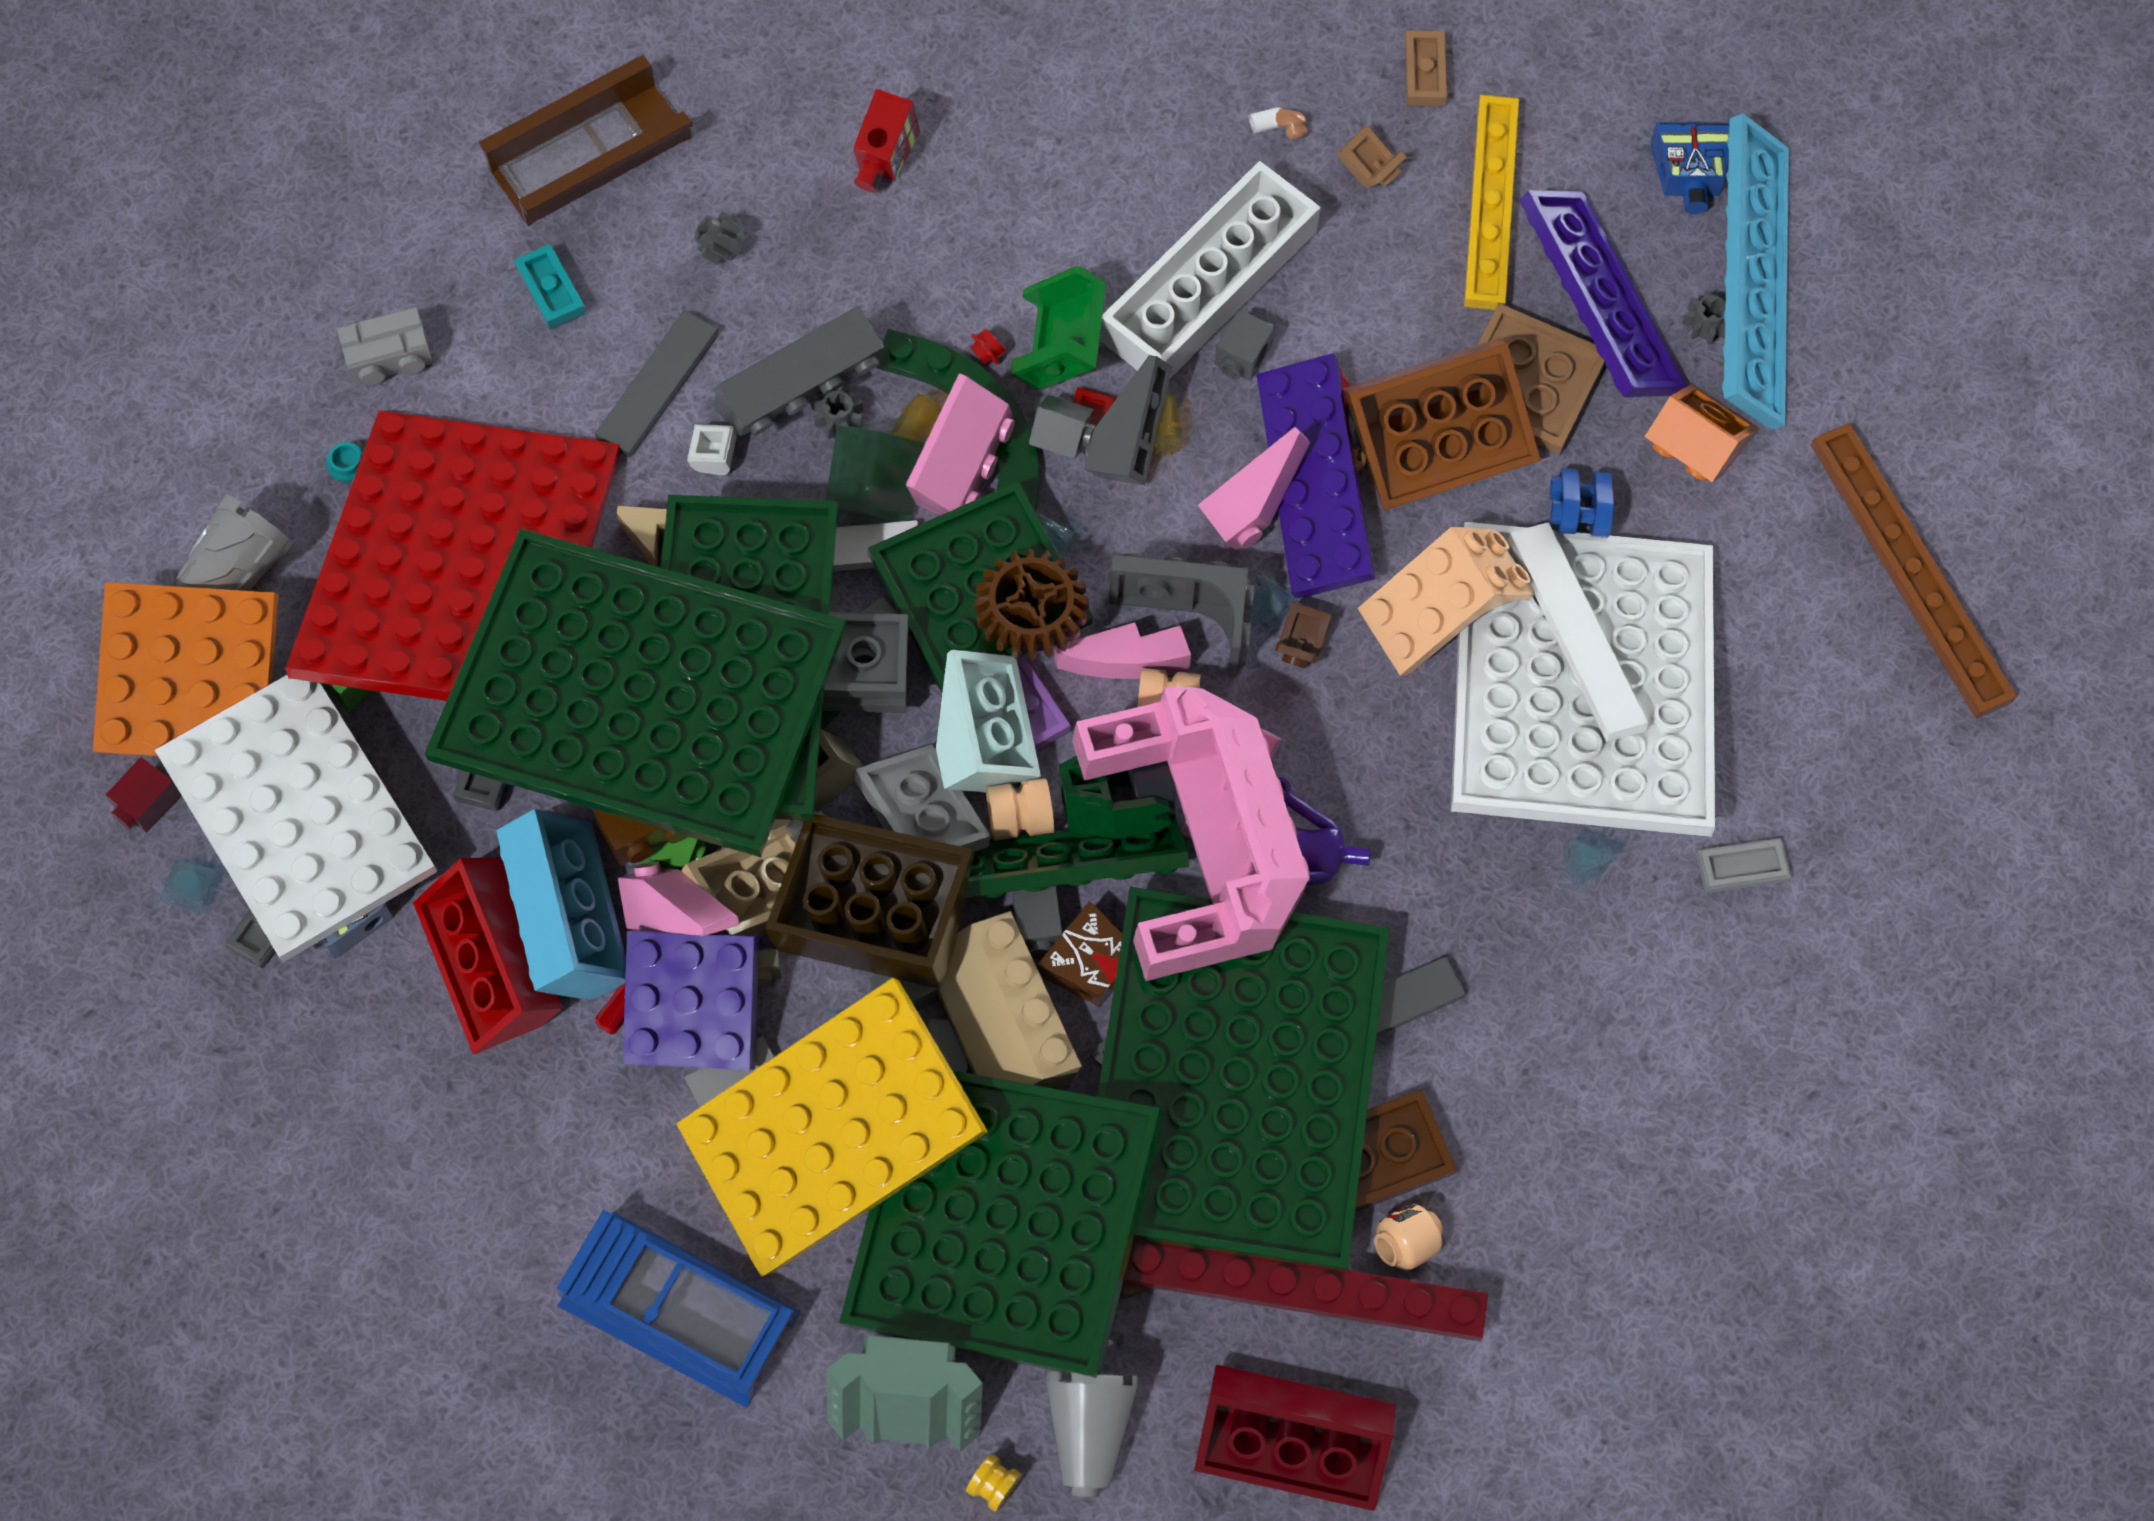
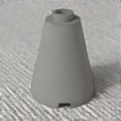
[1046,1370,1138,1497]

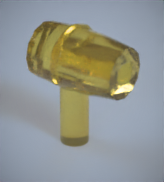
[887,393,942,455]
[1153,394,1183,456]

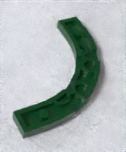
[876,329,1039,513]

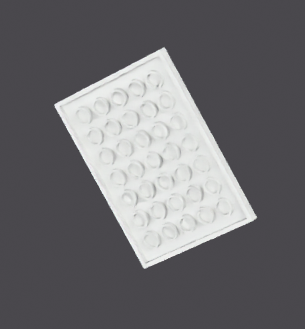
[1451,522,1715,837]

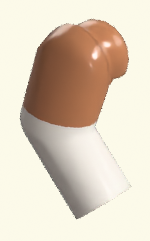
[1249,107,1307,139]

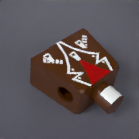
[1038,901,1122,1007]

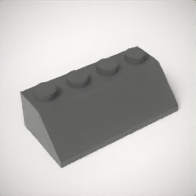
[713,305,884,437]

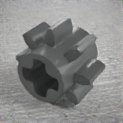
[694,211,745,265]
[1682,291,1726,345]
[814,388,863,440]

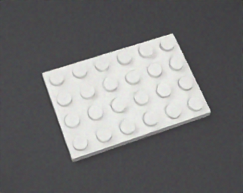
[155,675,437,963]

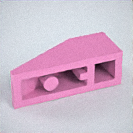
[1198,427,1310,550]
[618,862,739,936]

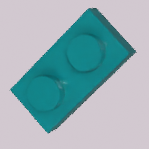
[514,244,586,330]

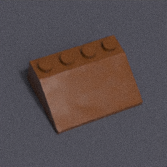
[1343,339,1541,511]

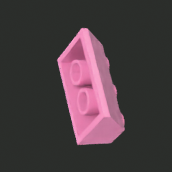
[906,373,1015,515]

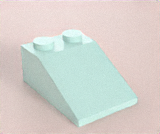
[936,650,1041,792]

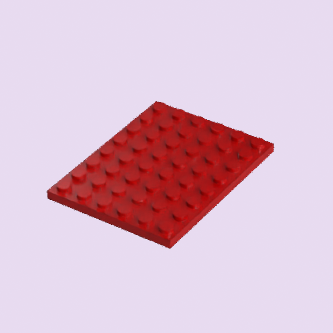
[286,410,620,701]

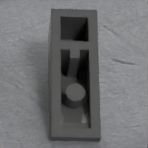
[1084,355,1173,486]

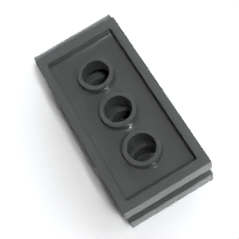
[822,612,908,713]

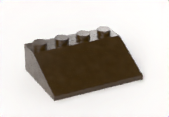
[765,814,974,989]

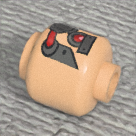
[1374,1204,1443,1271]

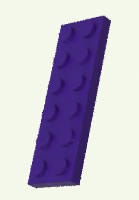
[1519,190,1687,397]
[1256,353,1376,598]

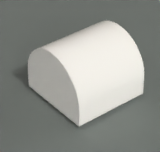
[687,424,737,475]

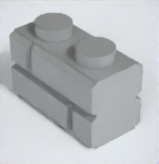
[337,307,433,386]

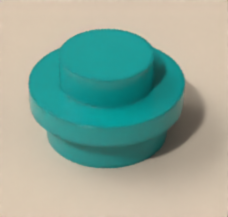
[326,442,364,483]

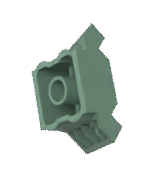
[826,1336,983,1452]

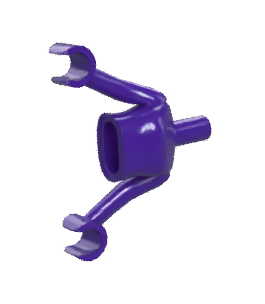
[1278,777,1371,886]

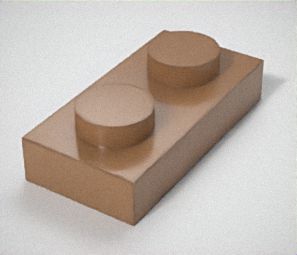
[1404,31,1447,106]

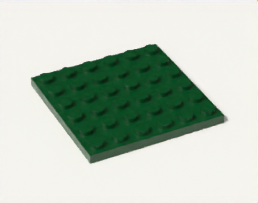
[839,1070,1164,1378]

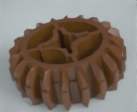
[974,548,1089,662]

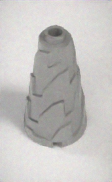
[173,493,294,591]

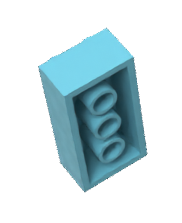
[496,809,626,1000]

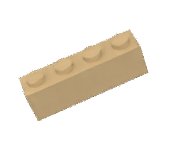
[938,911,1081,1089]

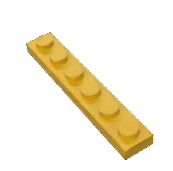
[1463,95,1519,310]

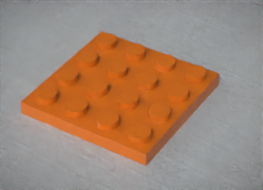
[93,582,279,756]

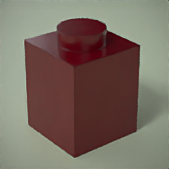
[105,757,182,833]

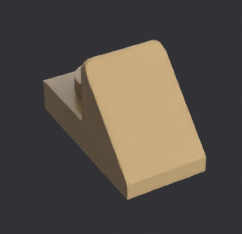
[617,506,667,567]

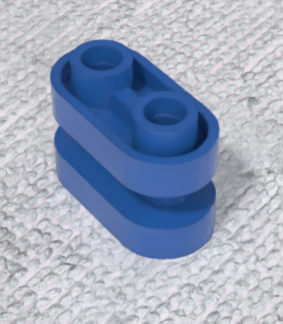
[1549,468,1613,538]

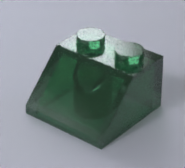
[825,425,924,522]

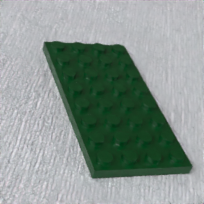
[661,494,839,821]

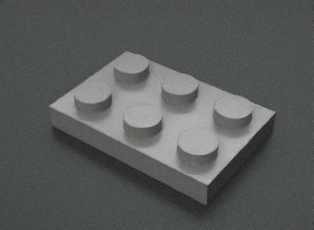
[855,744,990,851]

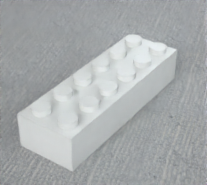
[1100,161,1321,378]

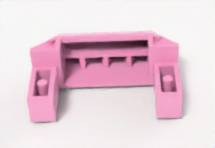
[1072,686,1310,981]

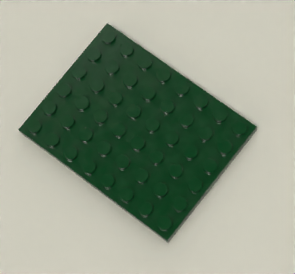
[425,528,847,857]
[1097,886,1390,1271]

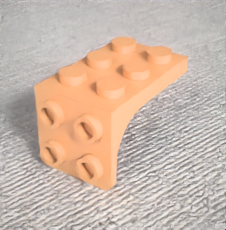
[1358,527,1534,676]

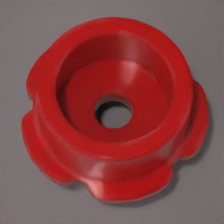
[970,328,1006,365]

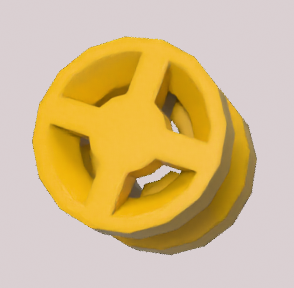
[966,1453,1022,1513]

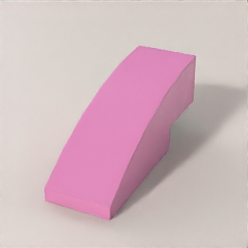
[1054,622,1191,679]

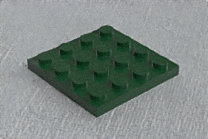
[868,481,1093,692]

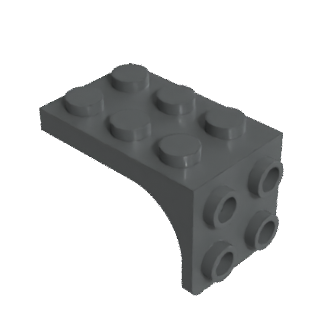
[1109,553,1255,677]

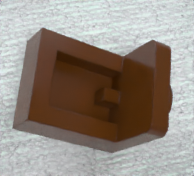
[1275,602,1333,668]

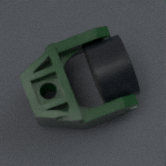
[1059,756,1176,839]

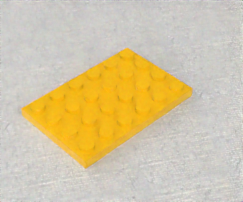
[676,978,988,1277]

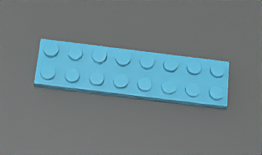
[1722,113,1789,429]

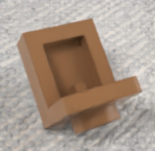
[1335,125,1407,189]

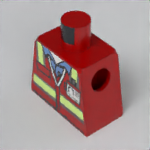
[853,88,920,193]

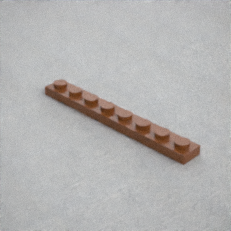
[1810,423,2017,719]

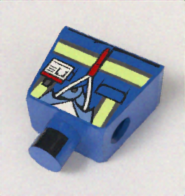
[1650,122,1729,214]

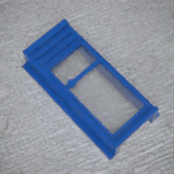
[556,1210,801,1409]

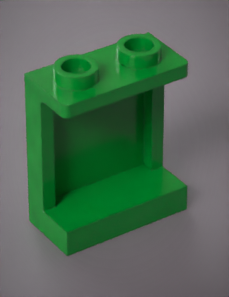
[1010,266,1106,389]

